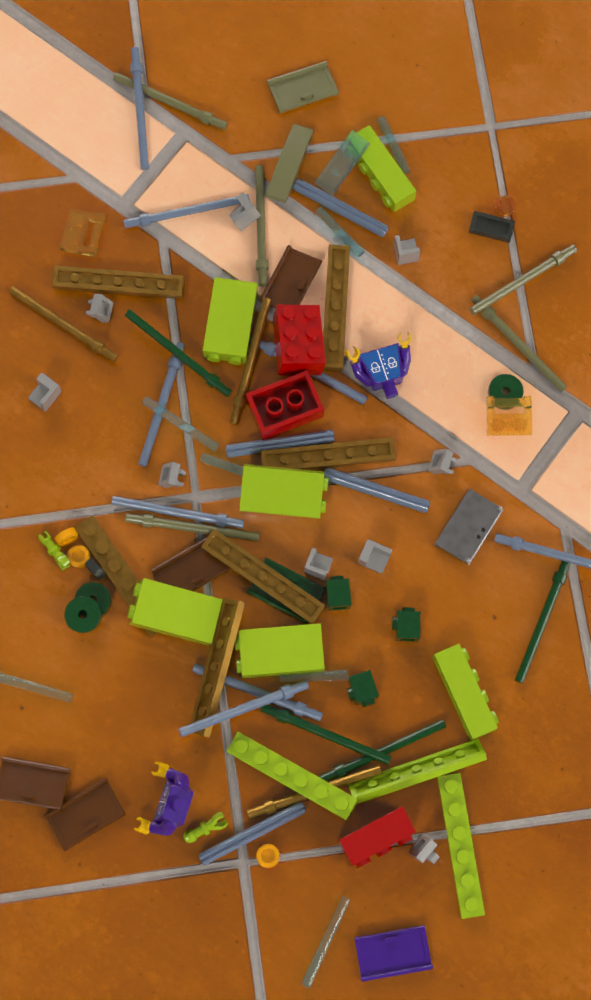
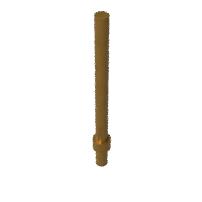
[9,286,119,363]
[229,297,272,425]
[247,765,382,819]

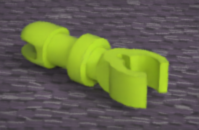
[38,531,70,570]
[183,812,228,843]

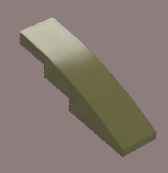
[266,124,314,203]

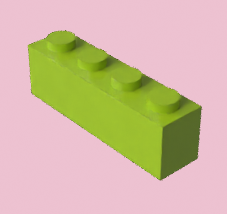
[347,125,417,212]
[432,644,499,741]

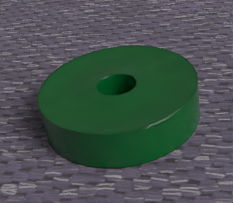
[488,374,524,410]
[75,582,112,618]
[64,596,102,633]

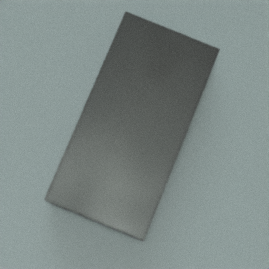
[468,211,515,243]

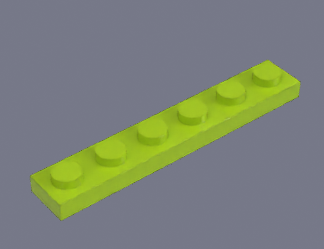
[226,732,359,821]
[348,739,487,804]
[437,773,485,919]

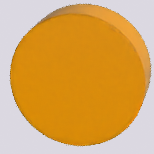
[55,527,78,546]
[67,545,91,568]
[256,844,280,868]

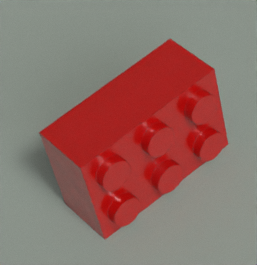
[273,305,326,375]
[246,370,324,440]
[338,806,416,868]

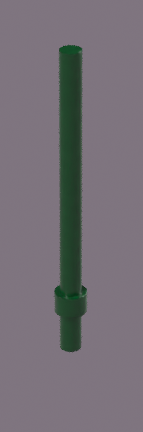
[124,309,232,398]
[515,561,570,684]
[260,704,392,765]
[318,719,446,782]

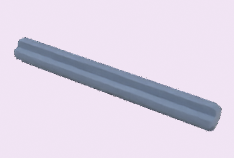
[293,179,389,237]
[226,430,335,458]
[324,468,430,513]
[199,802,306,865]

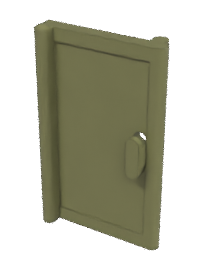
[267,61,339,114]

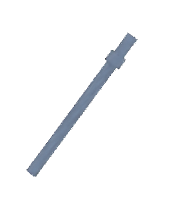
[130,47,149,170]
[123,194,250,228]
[249,336,368,405]
[138,342,185,467]
[112,496,244,529]
[494,534,591,569]
[192,663,323,722]
[178,680,309,737]

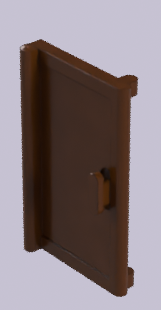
[259,245,323,308]
[151,537,231,591]
[0,757,71,810]
[44,778,126,852]

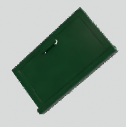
[247,557,326,624]

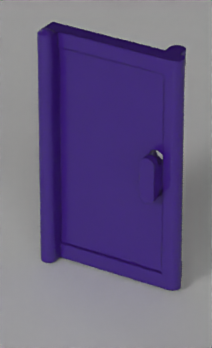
[354,925,433,982]

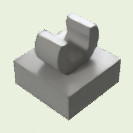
[86,294,114,323]
[428,449,457,474]
[158,462,186,488]
[408,835,440,864]

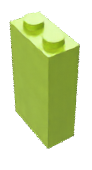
[203,277,258,365]
[239,464,328,518]
[127,578,223,646]
[235,623,325,679]

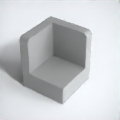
[229,192,261,231]
[393,236,421,265]
[29,372,62,412]
[358,539,392,574]
[304,547,333,581]

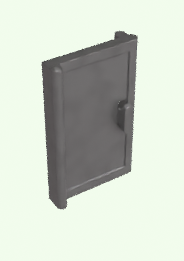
[434,489,503,565]

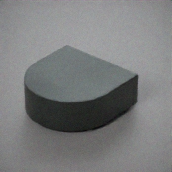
[85,558,107,581]

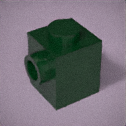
[326,576,352,611]
[392,607,421,642]
[347,670,379,708]

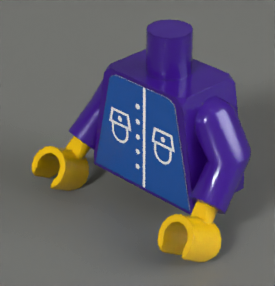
[344,331,412,399]
[134,762,193,836]

